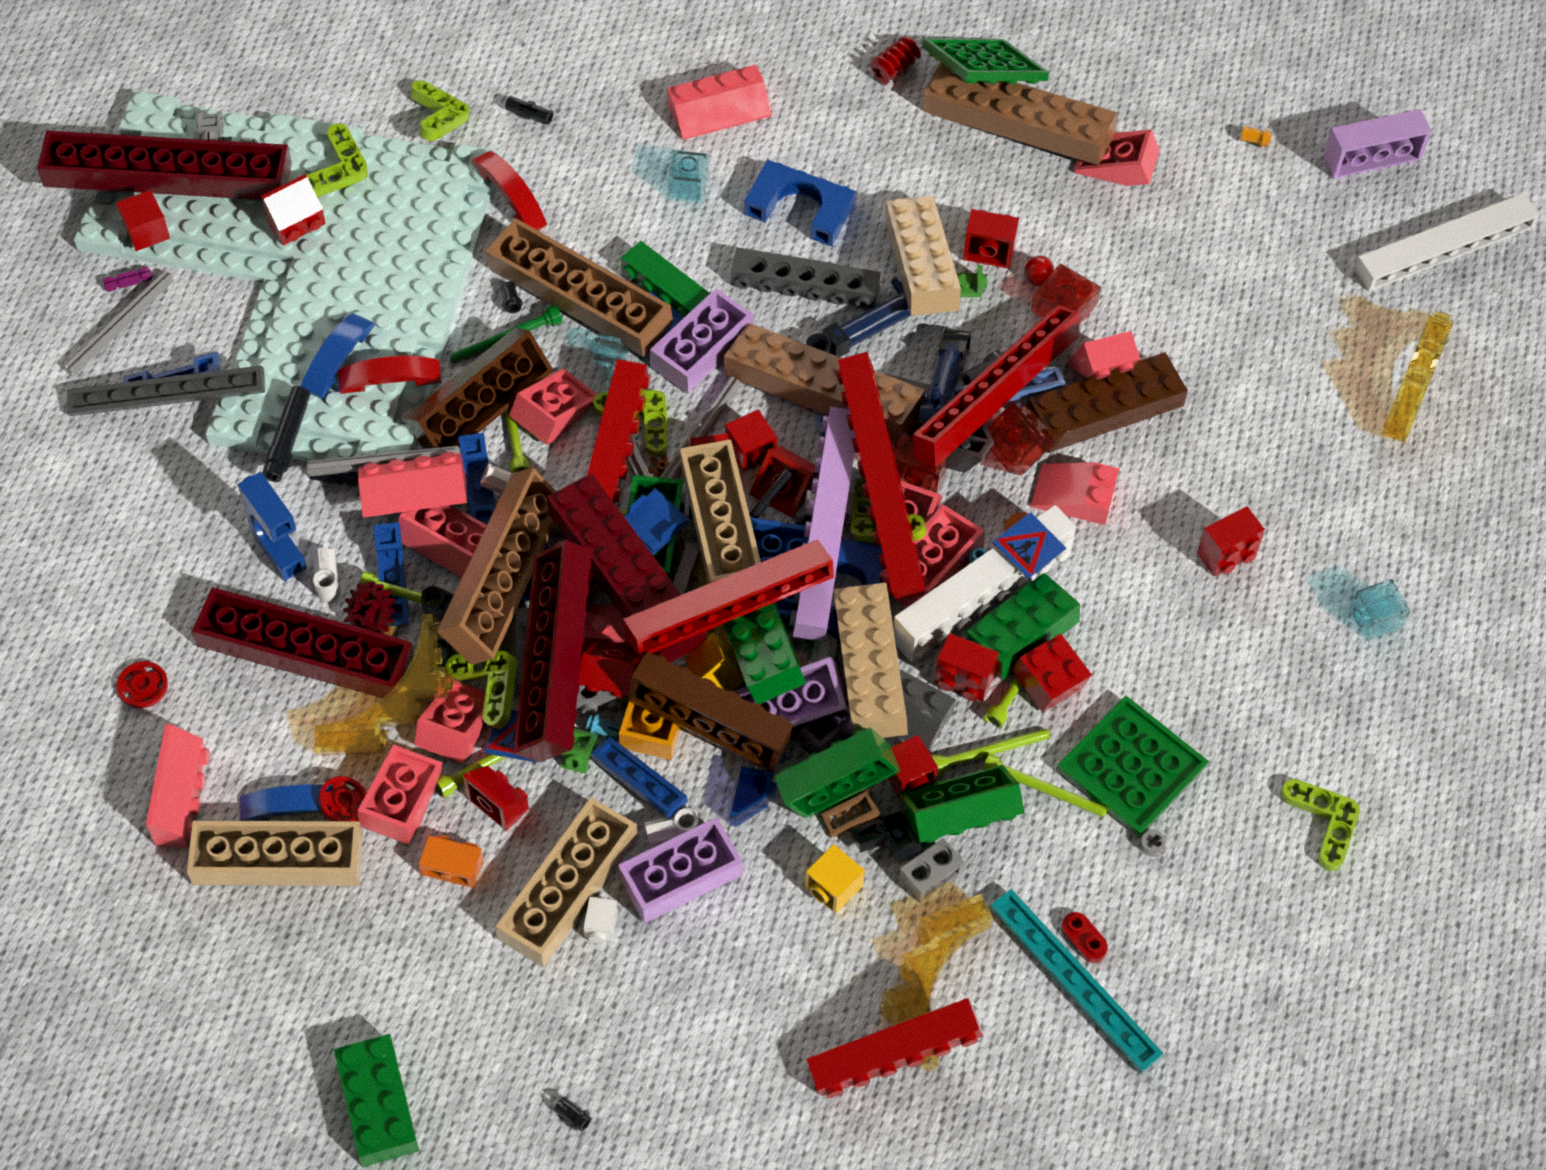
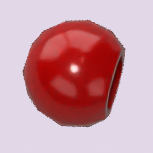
[1024,255,1055,286]

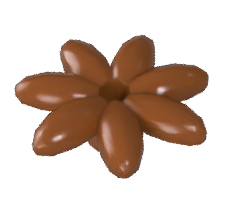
[647,454,671,477]

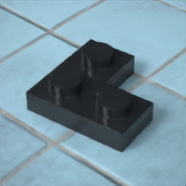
[850,811,922,860]

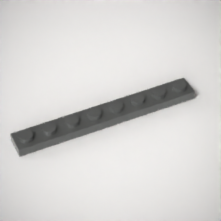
[67,365,265,416]

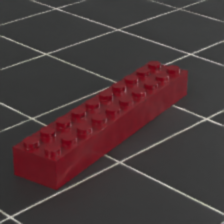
[37,130,292,200]

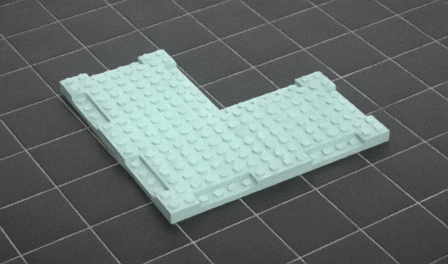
[74,90,502,462]

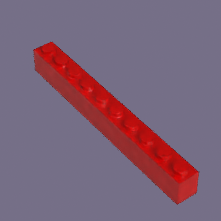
[913,305,1079,467]
[836,352,927,601]
[586,359,651,603]

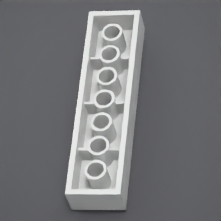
[893,505,1076,663]

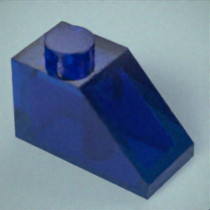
[731,766,777,827]

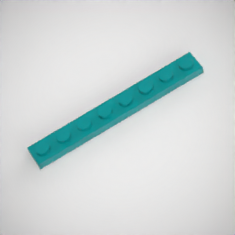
[990,889,1164,1074]

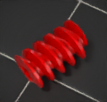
[870,36,921,85]

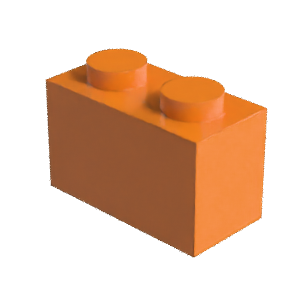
[418,835,484,888]

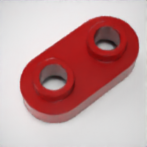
[1061,912,1108,963]

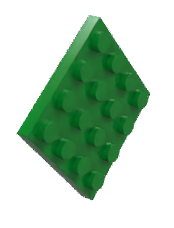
[922,38,1049,84]
[1056,695,1209,838]

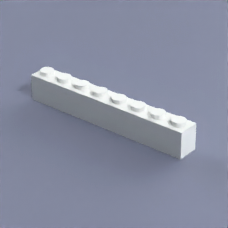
[1354,193,1539,291]

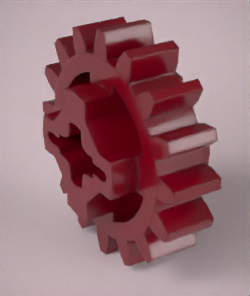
[343,582,397,634]

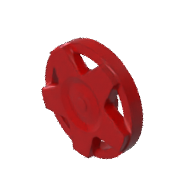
[117,661,168,708]
[318,776,367,822]

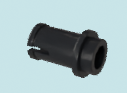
[500,281,523,314]
[554,1096,592,1132]

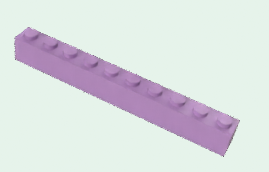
[789,407,856,642]

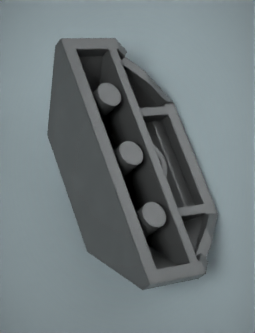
[902,422,994,473]

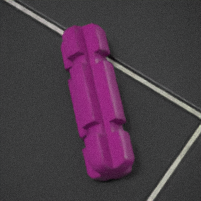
[103,266,152,292]

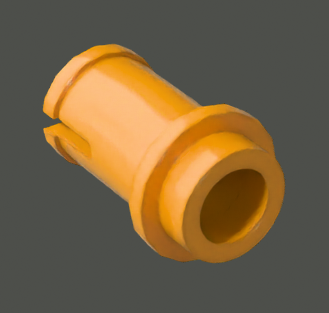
[1241,126,1272,148]

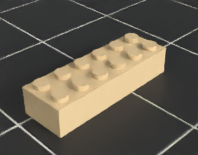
[886,196,961,316]
[680,439,761,584]
[833,583,908,738]
[495,797,638,968]
[187,821,363,886]

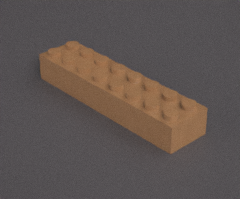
[923,64,1117,165]
[485,218,673,357]
[724,323,926,444]
[437,467,557,665]

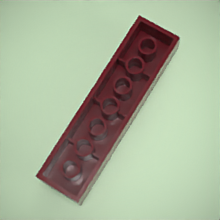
[547,473,706,663]
[514,540,591,763]
[191,587,414,702]

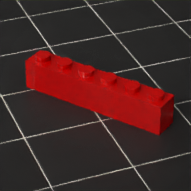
[807,998,984,1098]

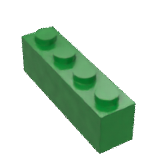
[621,241,710,317]

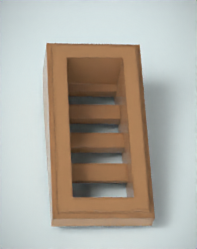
[820,790,882,838]

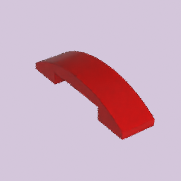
[471,150,547,231]
[338,356,442,394]

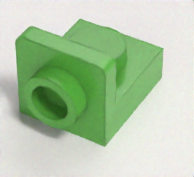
[957,265,987,298]
[561,728,598,774]

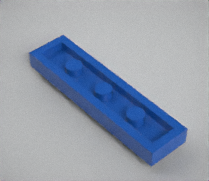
[591,737,688,819]

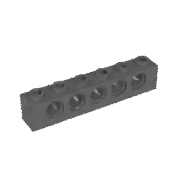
[731,248,881,309]

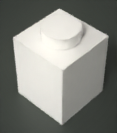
[583,897,618,944]

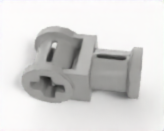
[196,111,224,141]

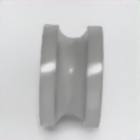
[1140,830,1166,857]

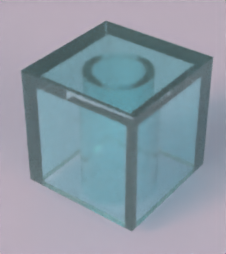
[668,150,709,204]
[1350,579,1410,641]

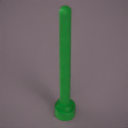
[450,305,563,363]

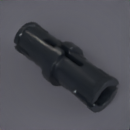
[505,95,554,125]

